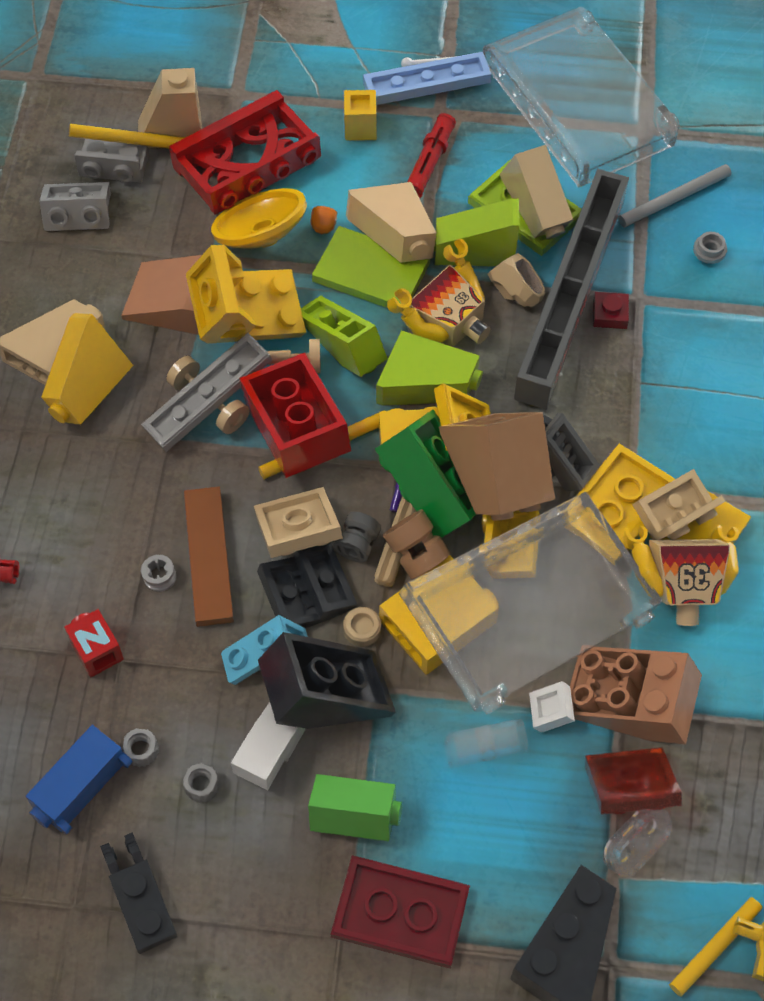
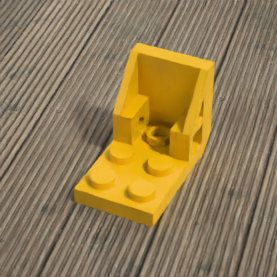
[186,245,306,344]

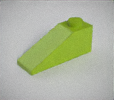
[301,295,388,377]

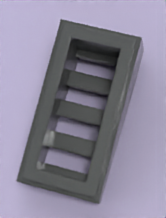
[545,413,600,491]

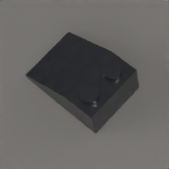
[258,632,396,729]

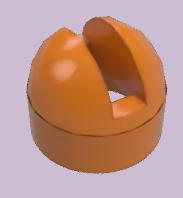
[310,206,338,234]

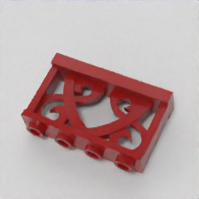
[169,90,321,215]

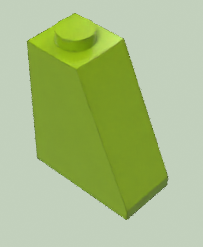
[433,198,520,267]
[376,330,483,406]

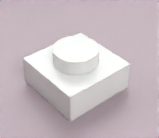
[529,681,575,733]

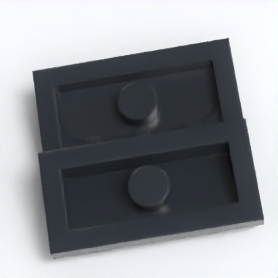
[257,542,357,628]

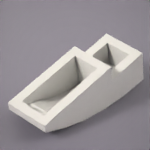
[231,702,305,790]

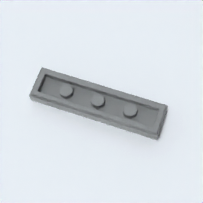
[141,333,272,452]

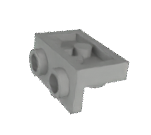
[74,139,149,183]
[39,182,111,231]

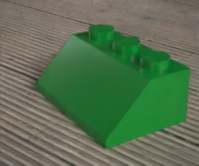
[375,410,476,538]

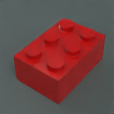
[239,352,351,478]

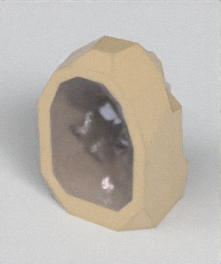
[488,253,545,307]

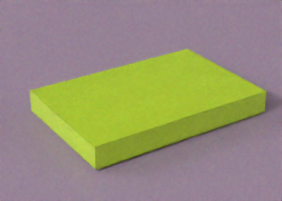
[468,159,582,256]
[312,226,430,313]

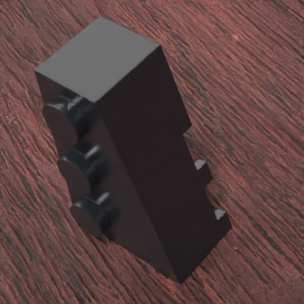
[510,865,617,1001]

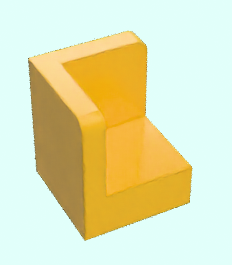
[344,90,377,141]

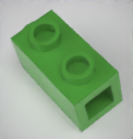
[308,774,402,841]

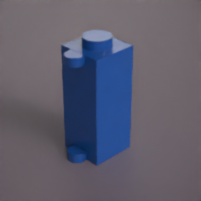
[26,724,133,835]

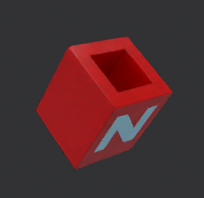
[64,609,124,678]

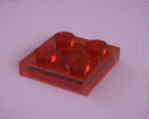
[585,747,682,814]

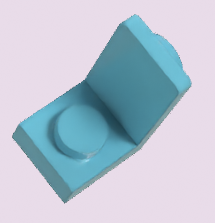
[221,615,308,685]

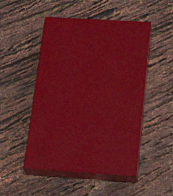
[330,855,470,969]

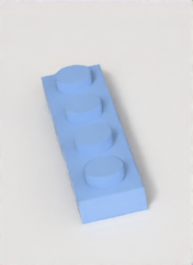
[363,52,491,105]

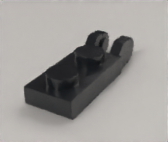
[100,832,178,954]

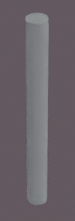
[618,164,731,228]

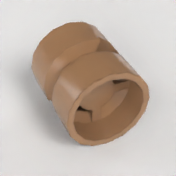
[382,509,451,579]

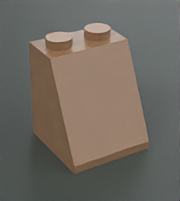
[439,412,555,520]

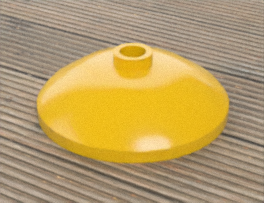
[211,188,307,249]

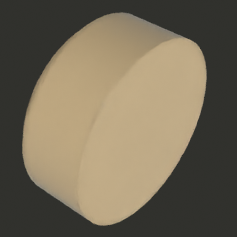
[343,607,381,647]

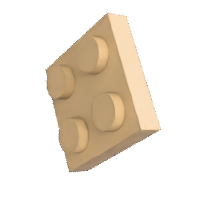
[254,487,343,558]

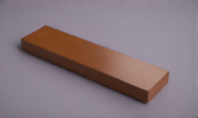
[184,486,234,627]

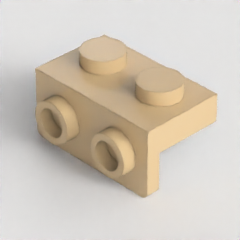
[632,469,726,540]

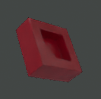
[593,292,629,329]

